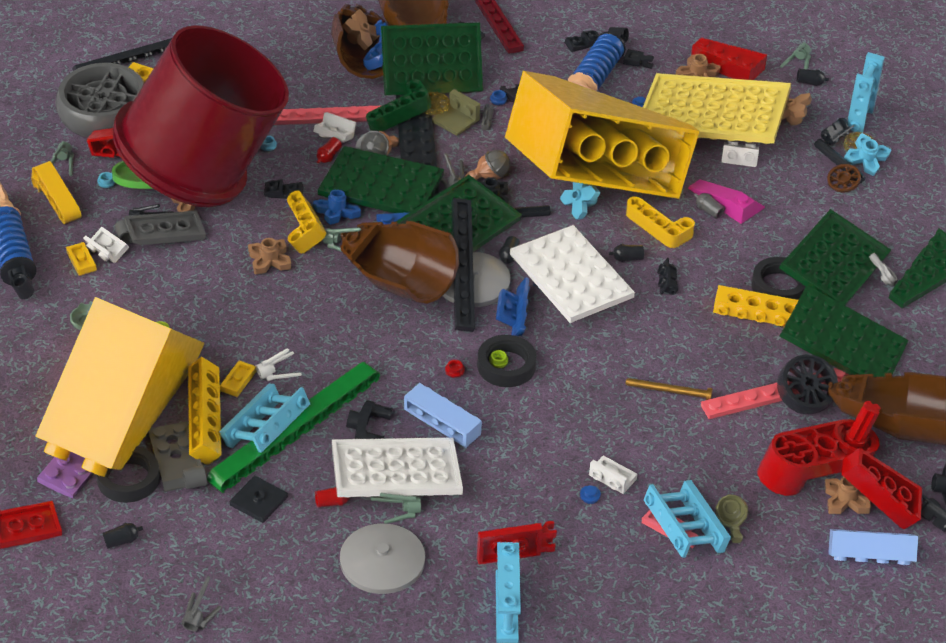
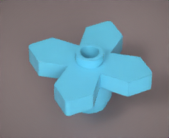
[844,133,891,176]
[560,182,600,220]

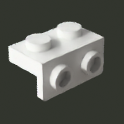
[313,112,356,143]
[722,141,759,167]
[83,227,129,263]
[589,456,637,494]

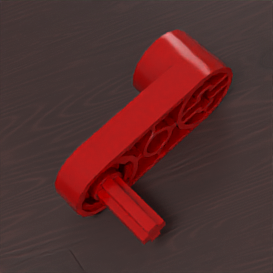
[757,401,881,496]

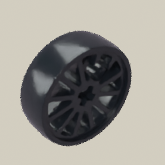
[777,354,838,414]

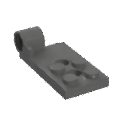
[115,210,206,245]
[148,421,207,492]

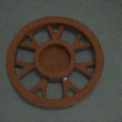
[827,164,861,193]

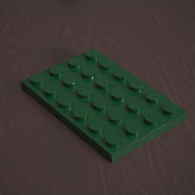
[381,22,483,95]
[318,146,444,213]
[396,175,522,252]
[779,209,891,306]
[779,285,909,377]

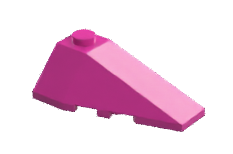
[688,179,765,224]

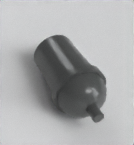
[694,193,725,219]

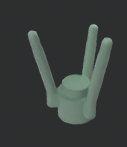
[780,42,811,69]
[50,141,74,176]
[323,228,361,252]
[371,493,421,524]

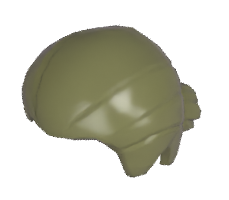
[715,494,748,543]

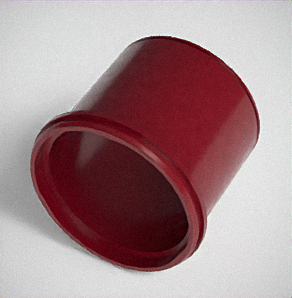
[113,25,289,207]

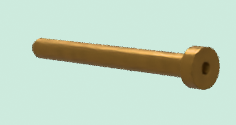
[626,378,713,400]

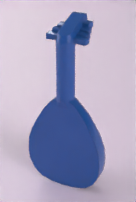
[363,19,388,70]

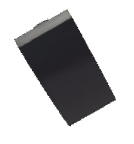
[564,30,599,52]
[264,179,304,199]

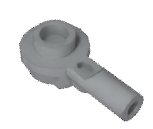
[869,253,897,286]

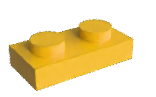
[66,242,97,276]
[220,360,256,397]

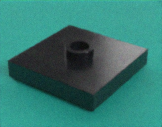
[229,475,288,523]

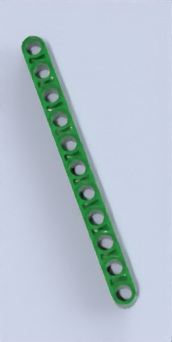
[207,362,380,493]

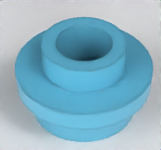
[260,136,277,151]
[97,172,115,188]

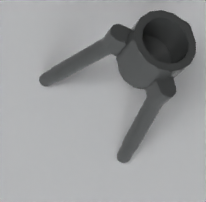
[441,153,464,188]
[181,576,222,632]

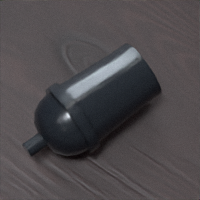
[796,68,829,86]
[499,236,520,263]
[609,244,644,262]
[102,522,143,549]

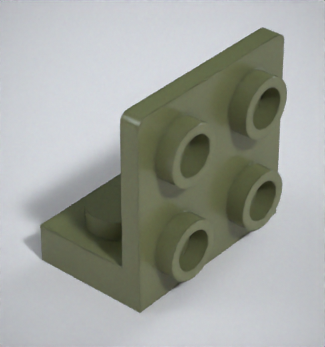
[432,89,480,136]

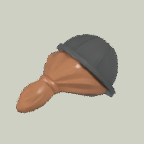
[355,131,399,156]
[465,150,511,180]

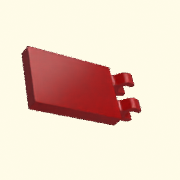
[0,501,62,549]
[477,521,557,565]

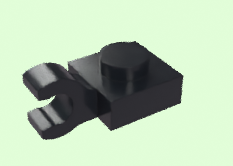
[623,49,654,69]

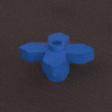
[313,190,361,224]

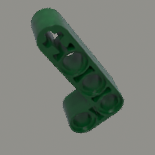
[366,79,432,132]

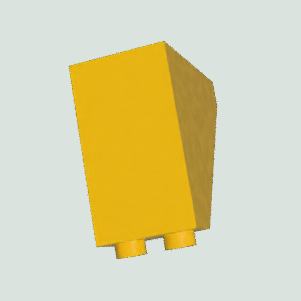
[505,71,700,199]
[35,297,204,477]

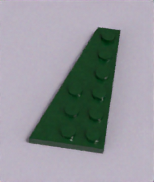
[889,228,946,308]

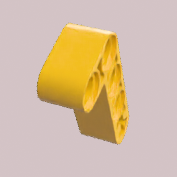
[31,161,82,224]
[287,191,326,254]
[626,197,695,248]

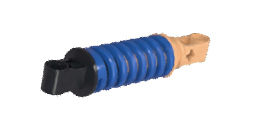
[568,27,629,91]
[0,182,37,299]

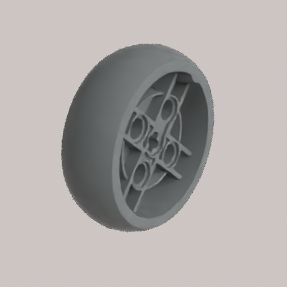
[55,63,145,138]

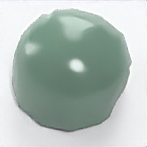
[70,301,93,330]

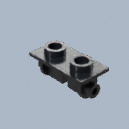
[821,118,854,145]
[657,258,678,295]
[921,495,946,532]

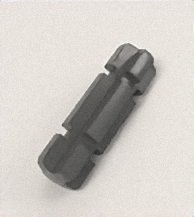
[481,104,494,130]

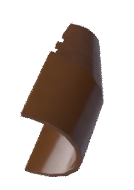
[378,0,449,26]
[331,4,390,79]
[340,221,459,304]
[828,372,946,445]

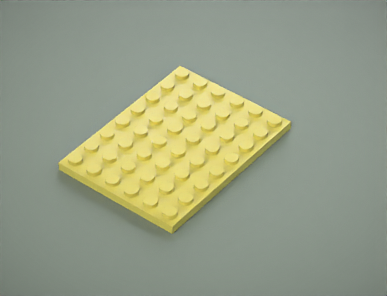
[643,73,791,144]

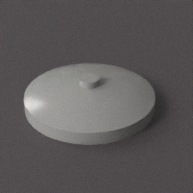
[443,252,511,307]
[340,523,425,594]

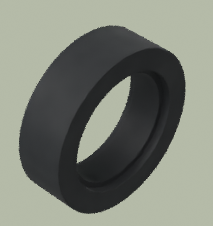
[751,257,806,300]
[477,335,536,387]
[96,446,160,503]

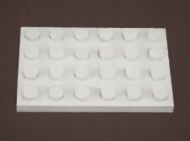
[510,225,635,323]
[332,438,463,498]

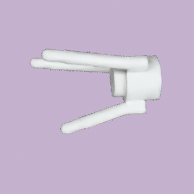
[256,348,302,381]

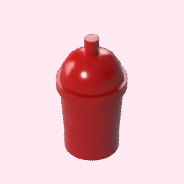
[317,137,342,163]
[315,487,350,507]

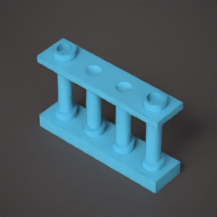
[847,52,885,133]
[219,383,310,453]
[644,480,731,558]
[495,542,521,643]

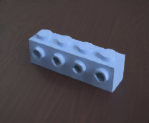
[404,383,482,448]
[829,529,918,565]

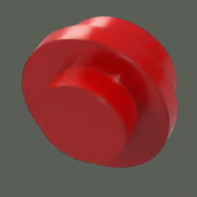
[445,360,465,378]

